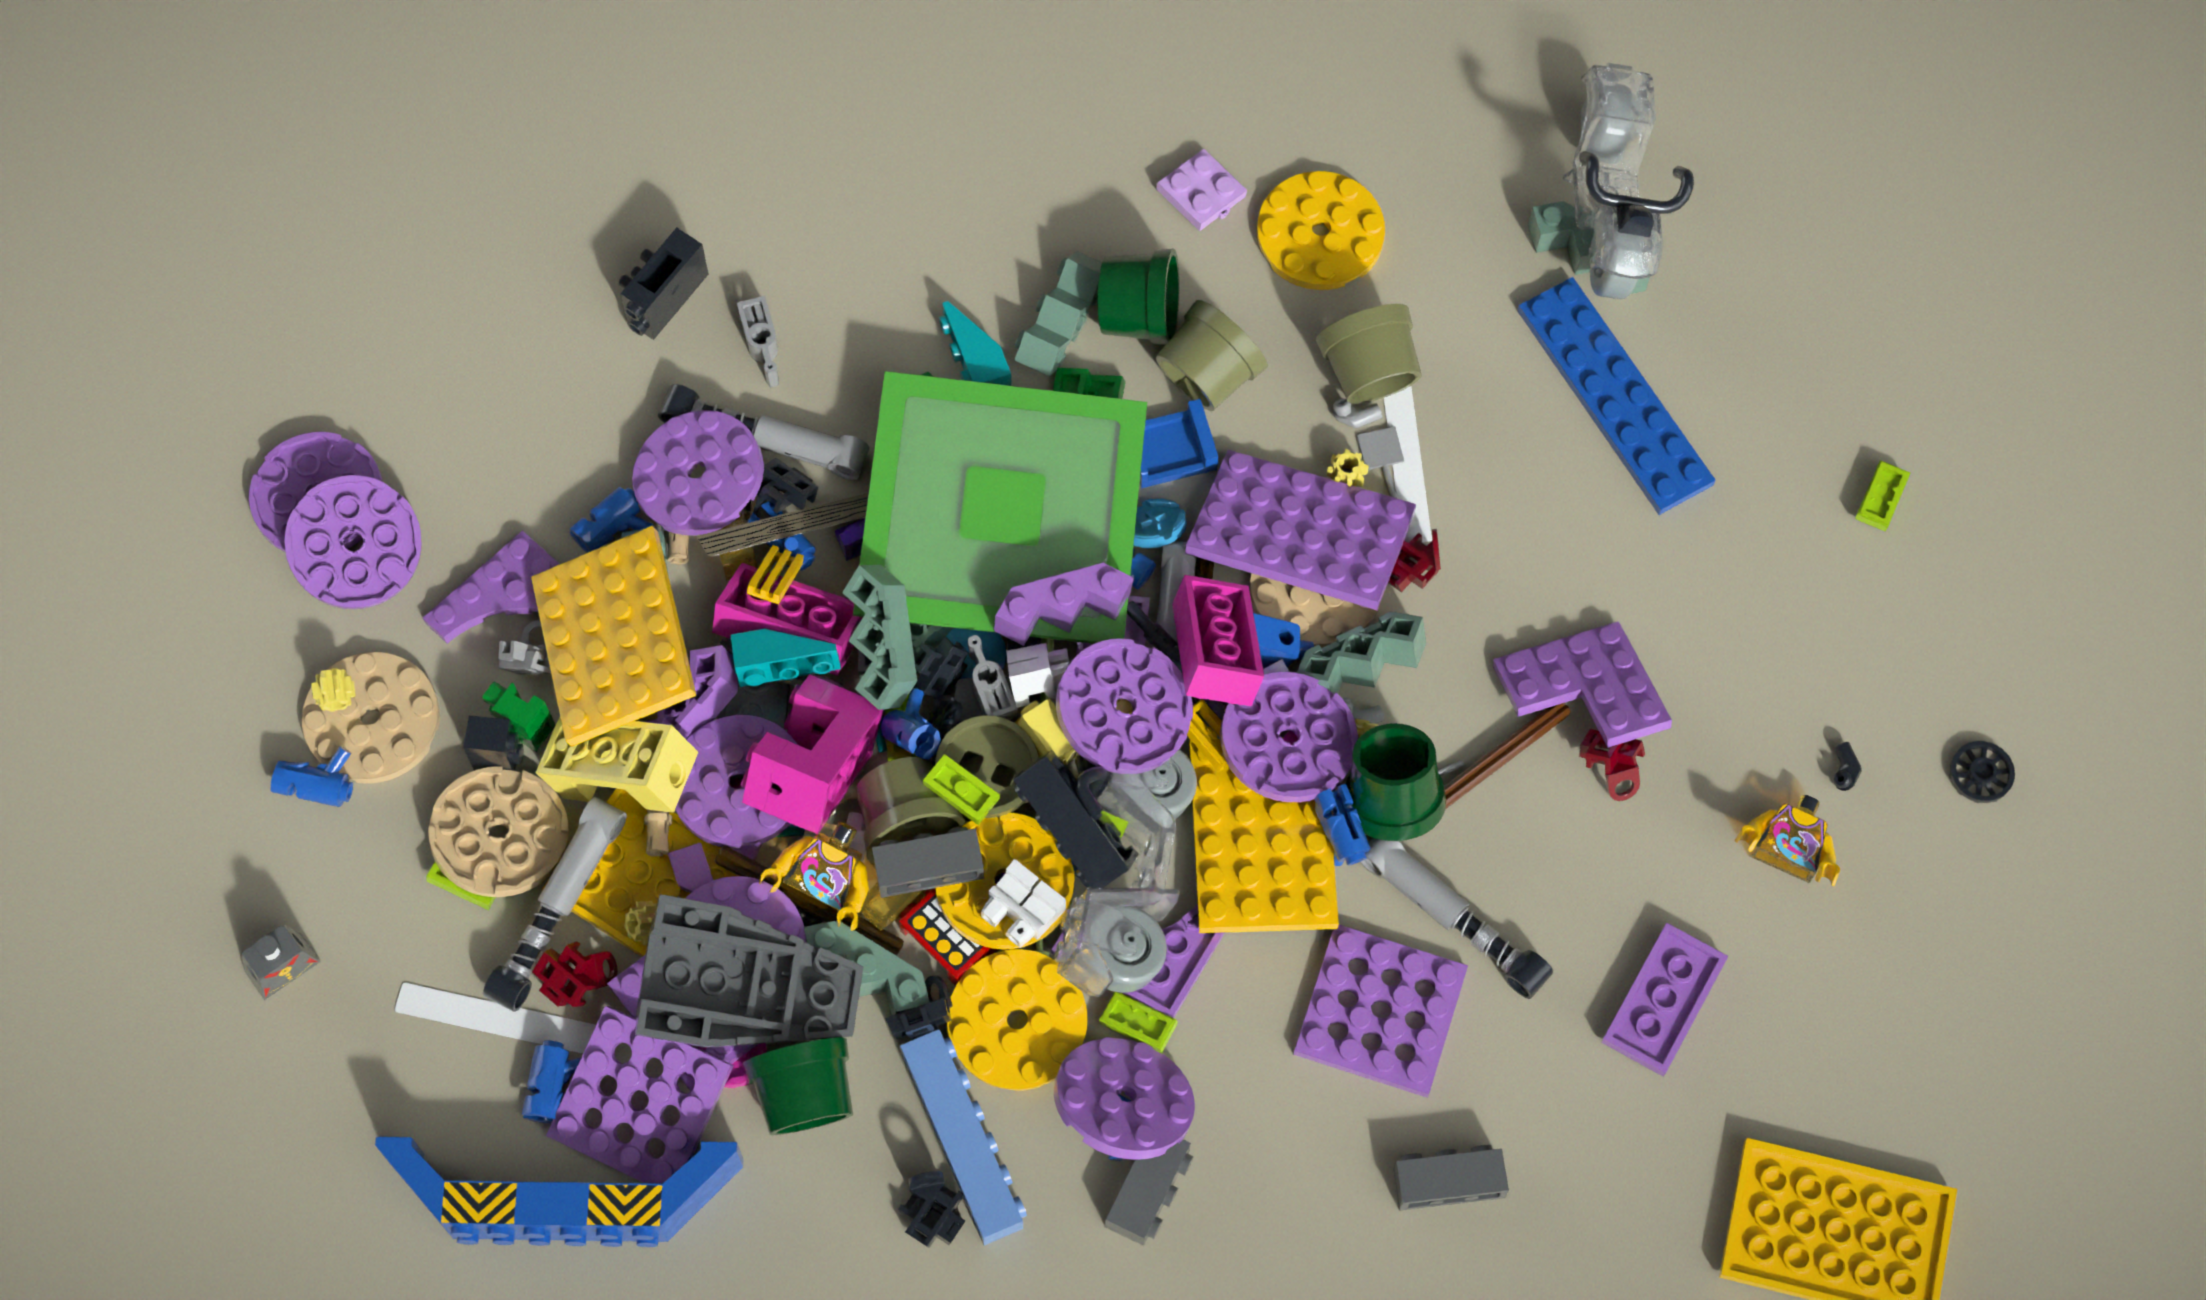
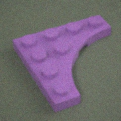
[423,531,560,644]
[1051,904,1226,1018]

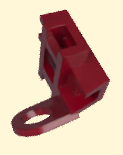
[1388,528,1441,593]
[1579,729,1645,801]
[532,941,618,1007]

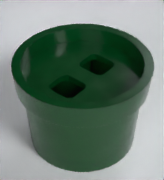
[1098,248,1180,346]
[1346,723,1446,841]
[743,1037,853,1136]

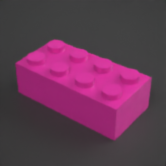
[712,563,863,676]
[1172,575,1264,706]

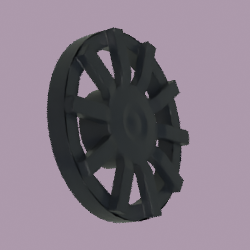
[928,698,963,756]
[1949,741,2015,803]

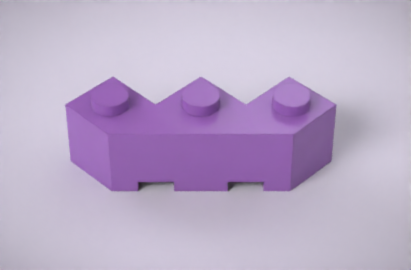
[994,563,1134,646]
[641,645,738,740]

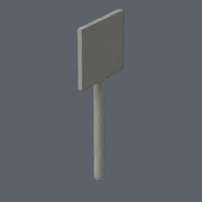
[1357,426,1404,498]

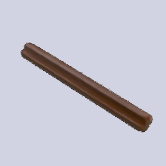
[1444,703,1571,809]

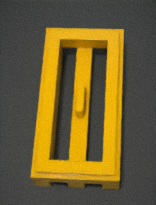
[747,545,804,604]
[1187,699,1227,772]

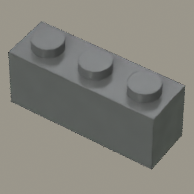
[872,827,984,898]
[1105,1140,1194,1246]
[1393,1145,1509,1211]

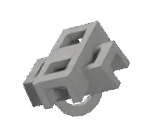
[498,620,551,674]

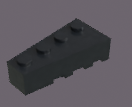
[1013,750,1139,893]

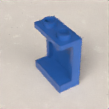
[1140,399,1218,489]

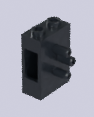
[618,227,709,340]

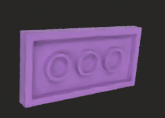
[1601,923,1728,1077]

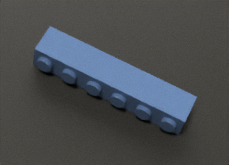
[900,1029,1027,1246]

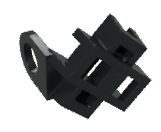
[744,458,818,520]
[913,636,969,700]
[885,975,953,1040]
[898,1171,965,1248]

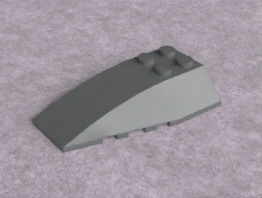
[635,894,864,1047]

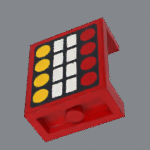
[899,888,999,986]

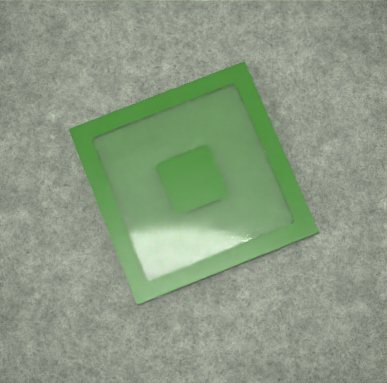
[853,371,1147,644]

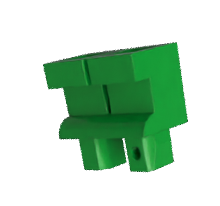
[482,681,556,752]

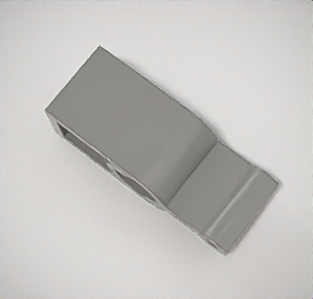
[736,296,779,388]
[968,635,1018,722]

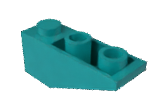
[939,301,1012,386]
[731,629,841,687]

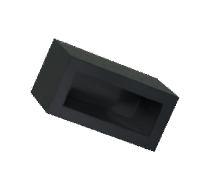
[463,715,524,771]

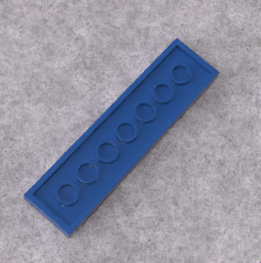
[1517,277,1716,515]

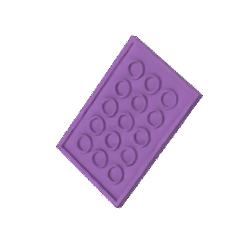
[1185,450,1416,610]

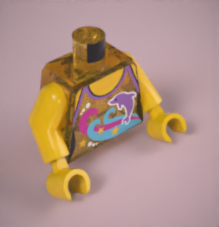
[1734,795,1840,886]
[759,822,869,931]

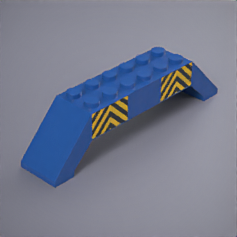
[375,1137,743,1247]

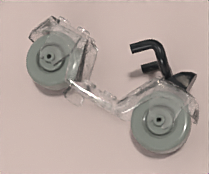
[1563,63,1694,300]
[1054,749,1197,997]

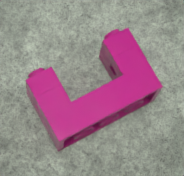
[741,674,883,835]

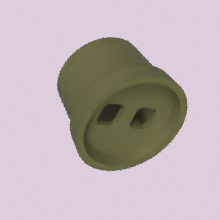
[1156,300,1268,411]
[1316,304,1422,404]
[935,716,1039,822]
[856,757,966,865]

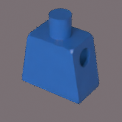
[1253,613,1314,669]

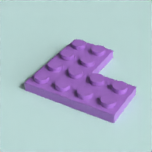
[1493,621,1672,748]

